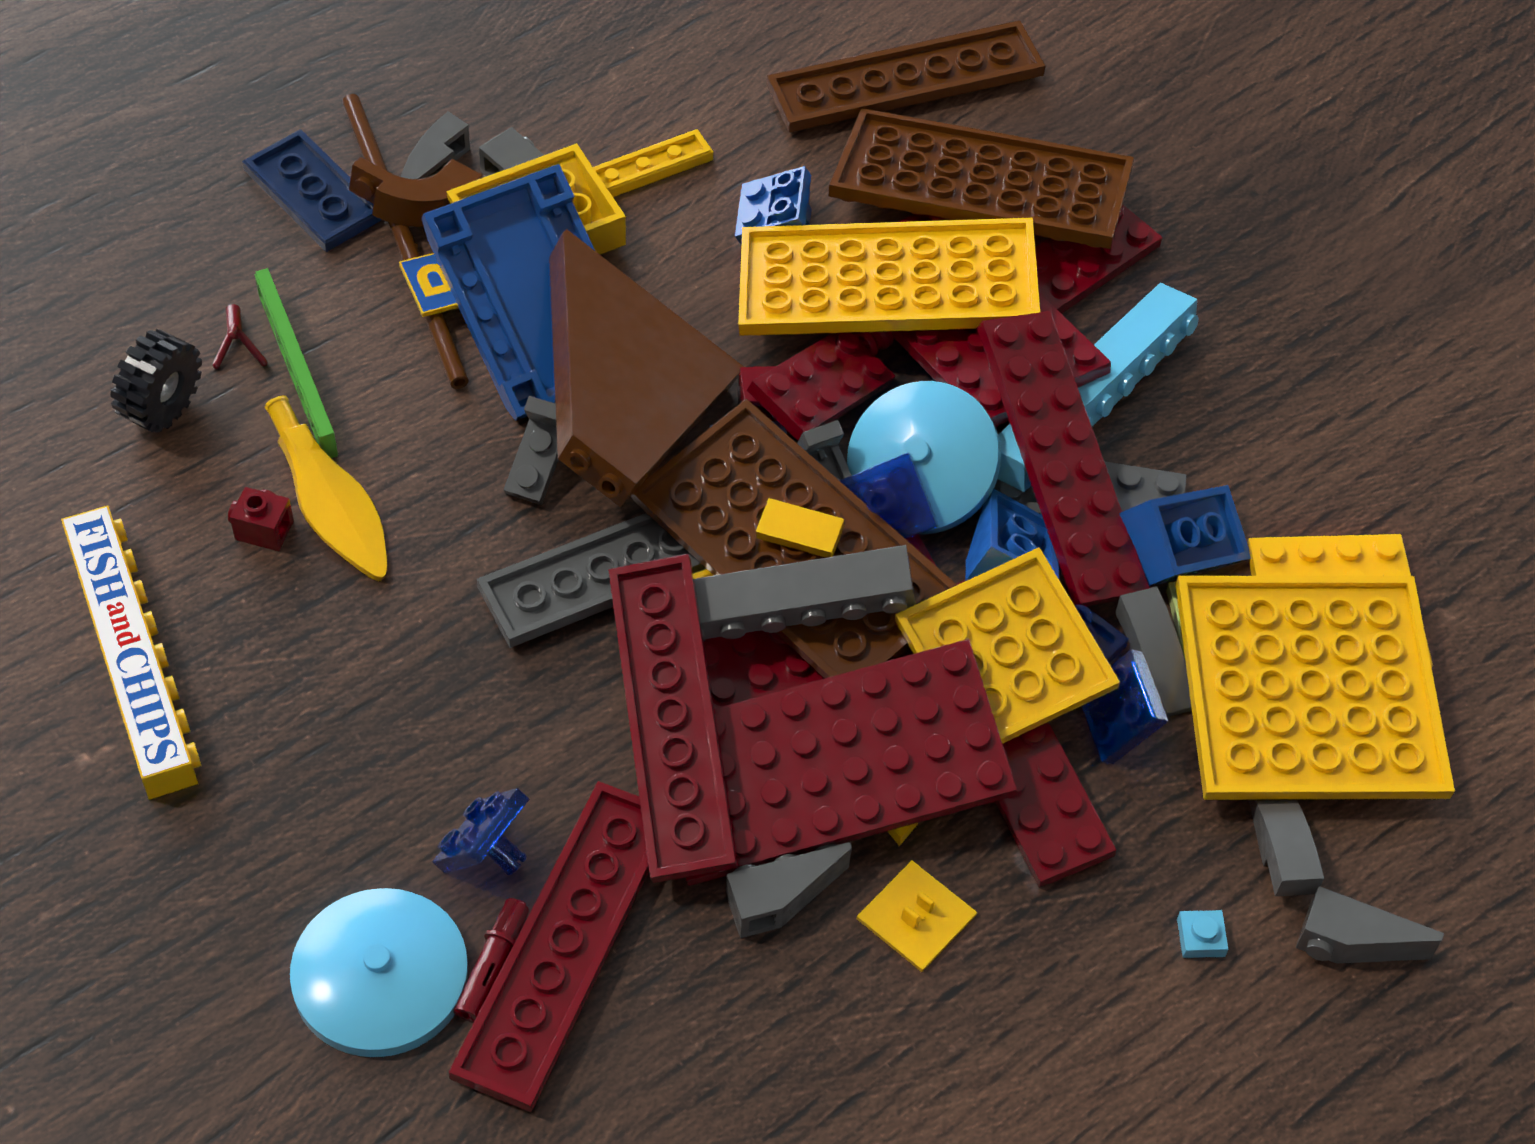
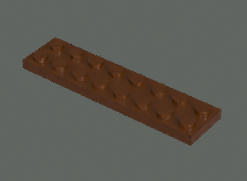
[767,20,1045,132]

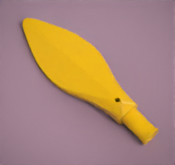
[265,395,387,581]

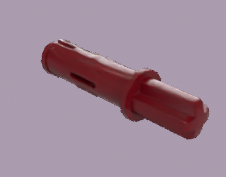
[453,898,529,1023]

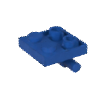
[735,166,812,245]

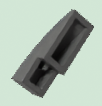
[401,111,471,179]
[1115,587,1192,720]
[1249,799,1324,896]

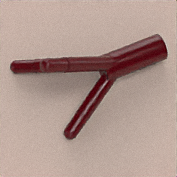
[212,304,268,369]

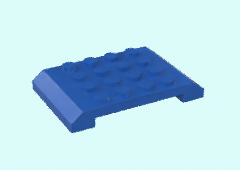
[422,164,595,421]

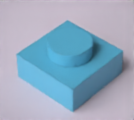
[1177,910,1229,958]

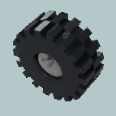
[110,329,202,433]

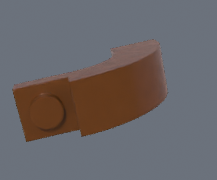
[349,157,482,227]

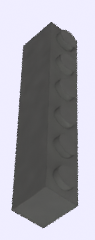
[694,545,916,642]

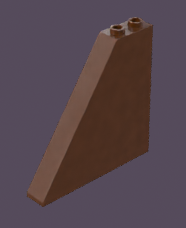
[549,229,744,508]

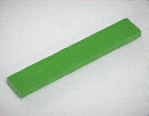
[254,268,338,458]

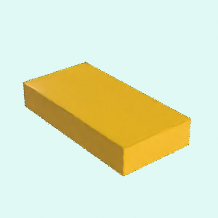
[756,498,845,558]

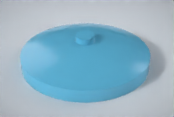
[847,381,1001,534]
[290,888,469,1057]

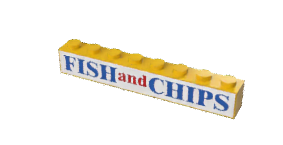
[61,505,202,800]

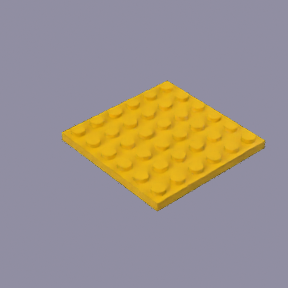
[1175,576,1455,800]

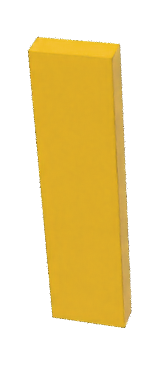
[593,129,713,197]

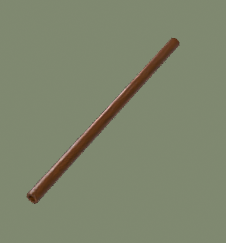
[342,94,469,389]

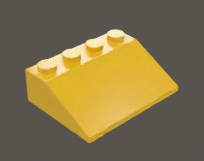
[446,143,626,254]

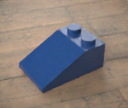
[1119,485,1251,587]
[965,489,1059,581]

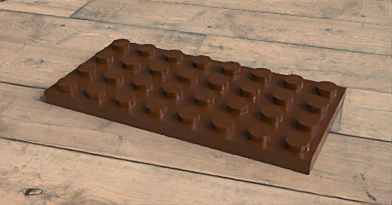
[828,108,1134,249]
[632,399,957,678]

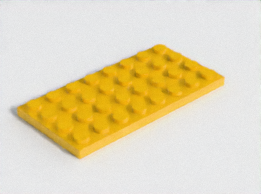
[738,218,1040,336]

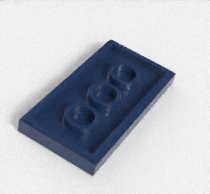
[242,129,382,252]

